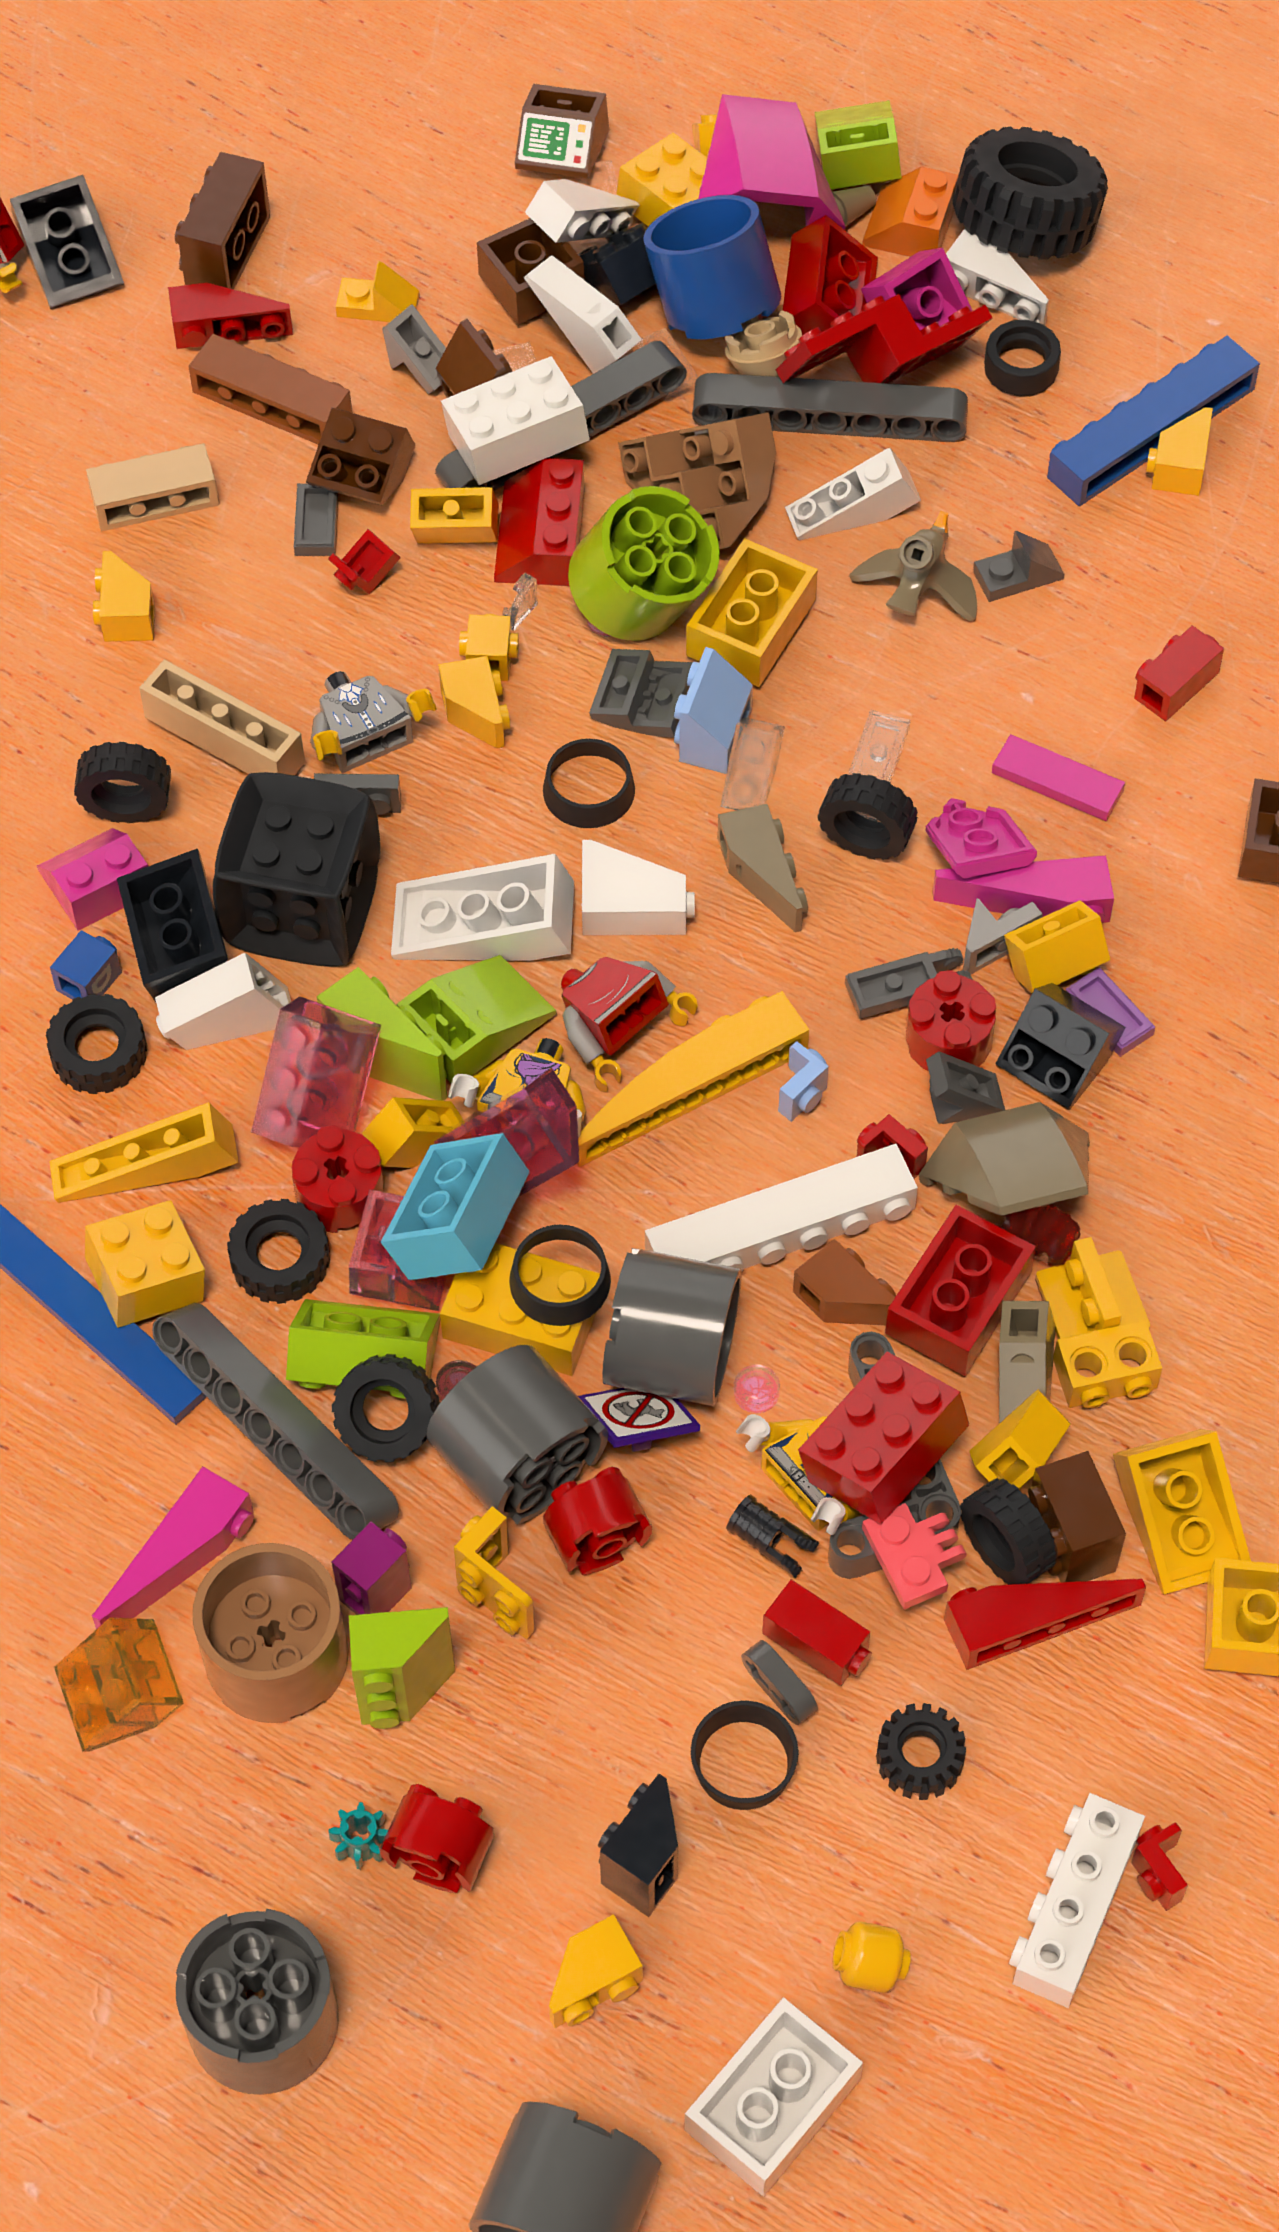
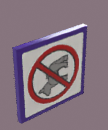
[578,1388,700,1452]

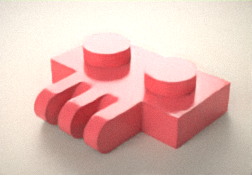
[862,1503,967,1610]

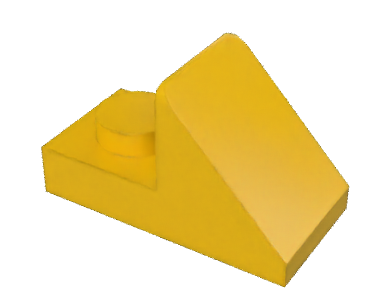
[336,261,419,322]

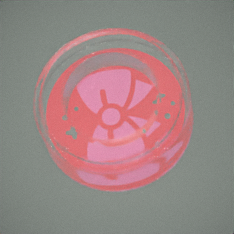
[734,1365,780,1413]

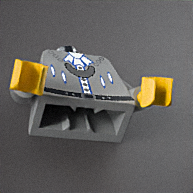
[310,671,437,773]

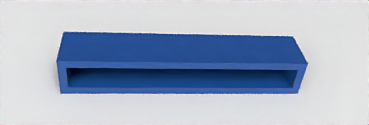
[1047,335,1260,507]

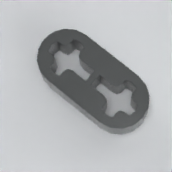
[741,1640,818,1725]

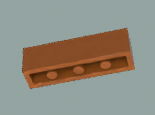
[188,334,352,445]

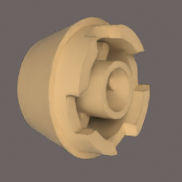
[725,311,802,377]

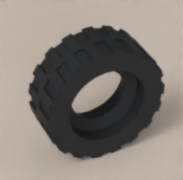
[74,742,171,823]
[818,773,918,860]
[46,993,147,1094]
[227,1199,330,1304]
[332,1354,440,1462]
[960,1478,1057,1585]

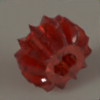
[1001,1204,1081,1265]

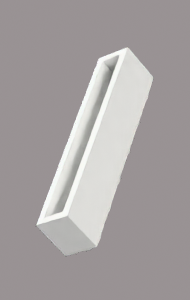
[645,1144,918,1271]

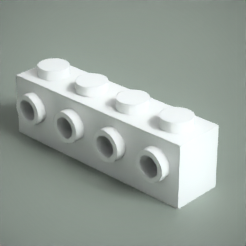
[1009,1793,1145,2008]

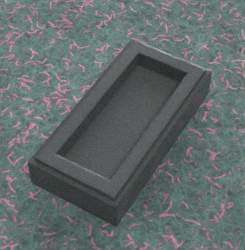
[294,484,338,556]

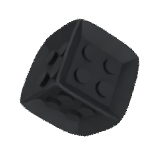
[213,772,381,967]

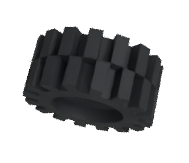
[876,1703,966,1800]

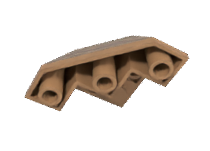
[618,412,776,549]

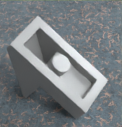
[382,304,446,394]
[963,898,1042,974]

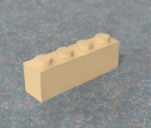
[139,659,305,775]

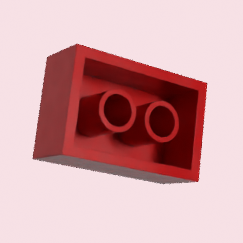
[885,1205,1036,1376]
[798,1351,969,1524]

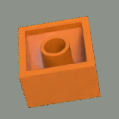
[862,167,958,257]

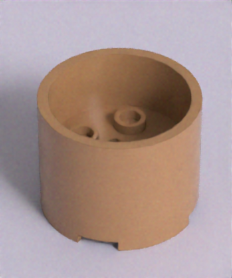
[193,1543,348,1723]

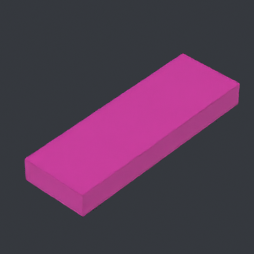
[991,734,1125,821]

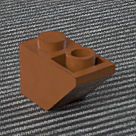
[793,1239,896,1326]

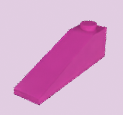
[932,855,1114,923]
[92,1466,254,1639]

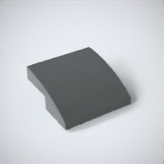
[589,649,693,738]

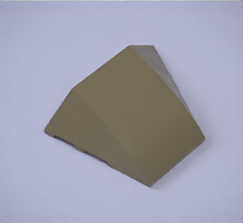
[919,1102,1090,1216]

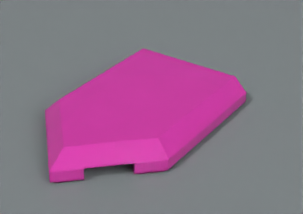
[926,798,1037,878]

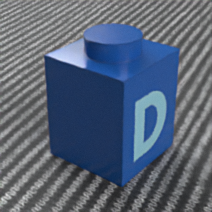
[50,930,122,999]

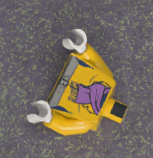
[448,1038,586,1148]
[736,1414,861,1535]

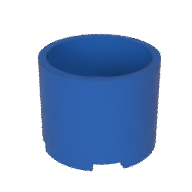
[644,195,781,339]

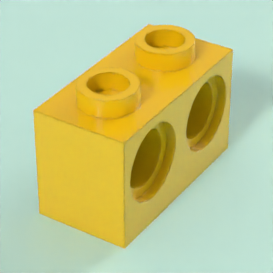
[1053,1319,1162,1408]

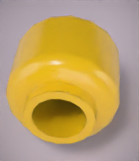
[832,1922,911,1993]

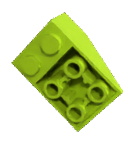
[815,100,902,189]
[397,955,556,1083]
[317,967,447,1101]

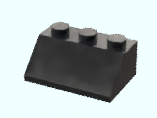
[117,849,228,1002]

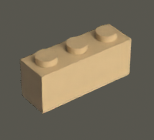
[86,443,219,531]

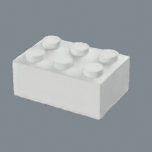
[441,356,590,485]
[684,1997,863,2197]

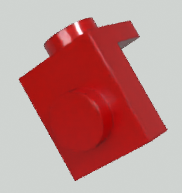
[328,529,401,594]
[856,1114,928,1179]
[1131,1822,1188,1911]

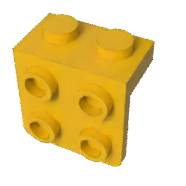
[454,1506,534,1639]

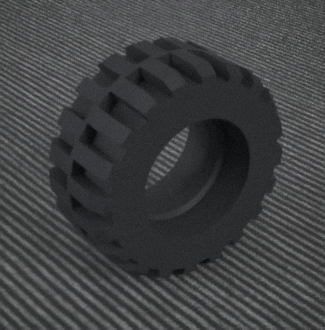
[953,126,1108,259]

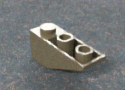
[717,804,808,932]
[999,1301,1055,1423]

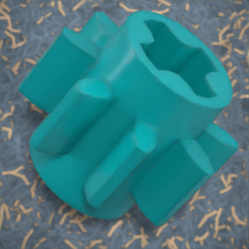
[328,1802,388,1869]

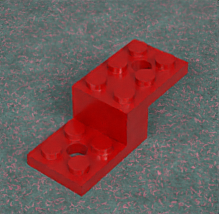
[775,294,993,384]

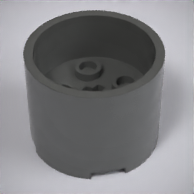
[602,1248,742,1406]
[427,1345,608,1525]
[176,1909,339,2095]
[469,2102,662,2232]

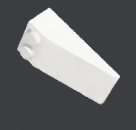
[391,854,574,961]

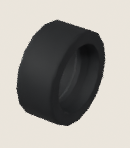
[984,320,1061,396]

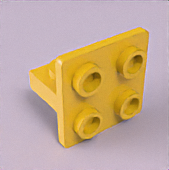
[1036,1237,1150,1339]

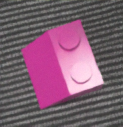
[861,248,973,330]
[37,828,148,931]

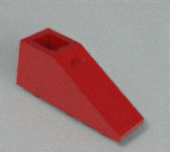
[168,283,293,349]

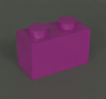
[331,1522,412,1615]

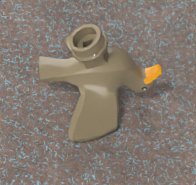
[849,511,977,621]

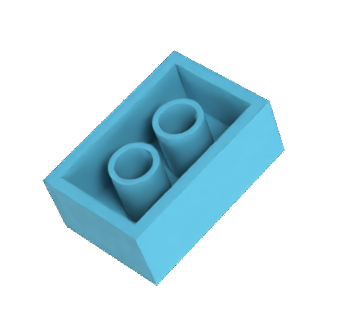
[381,1133,530,1280]

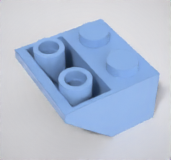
[674,647,753,774]

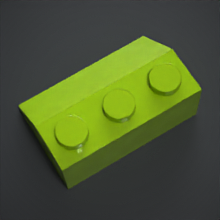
[286,1299,440,1398]
[349,1607,455,1729]

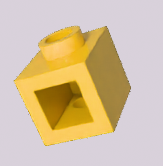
[459,614,519,681]

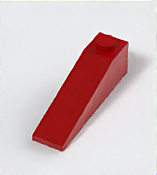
[944,1579,1146,1670]

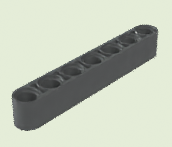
[435,341,687,491]
[692,373,968,442]
[152,1303,399,1540]

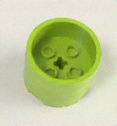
[568,486,720,641]

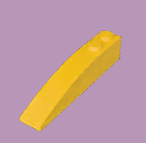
[574,991,809,1167]

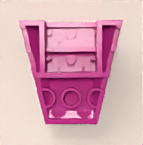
[698,94,846,230]

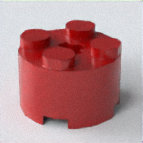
[906,970,996,1071]
[291,1125,384,1233]
[543,1467,652,1575]
[380,1784,494,1893]

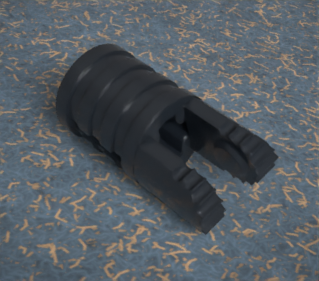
[726,1494,820,1578]

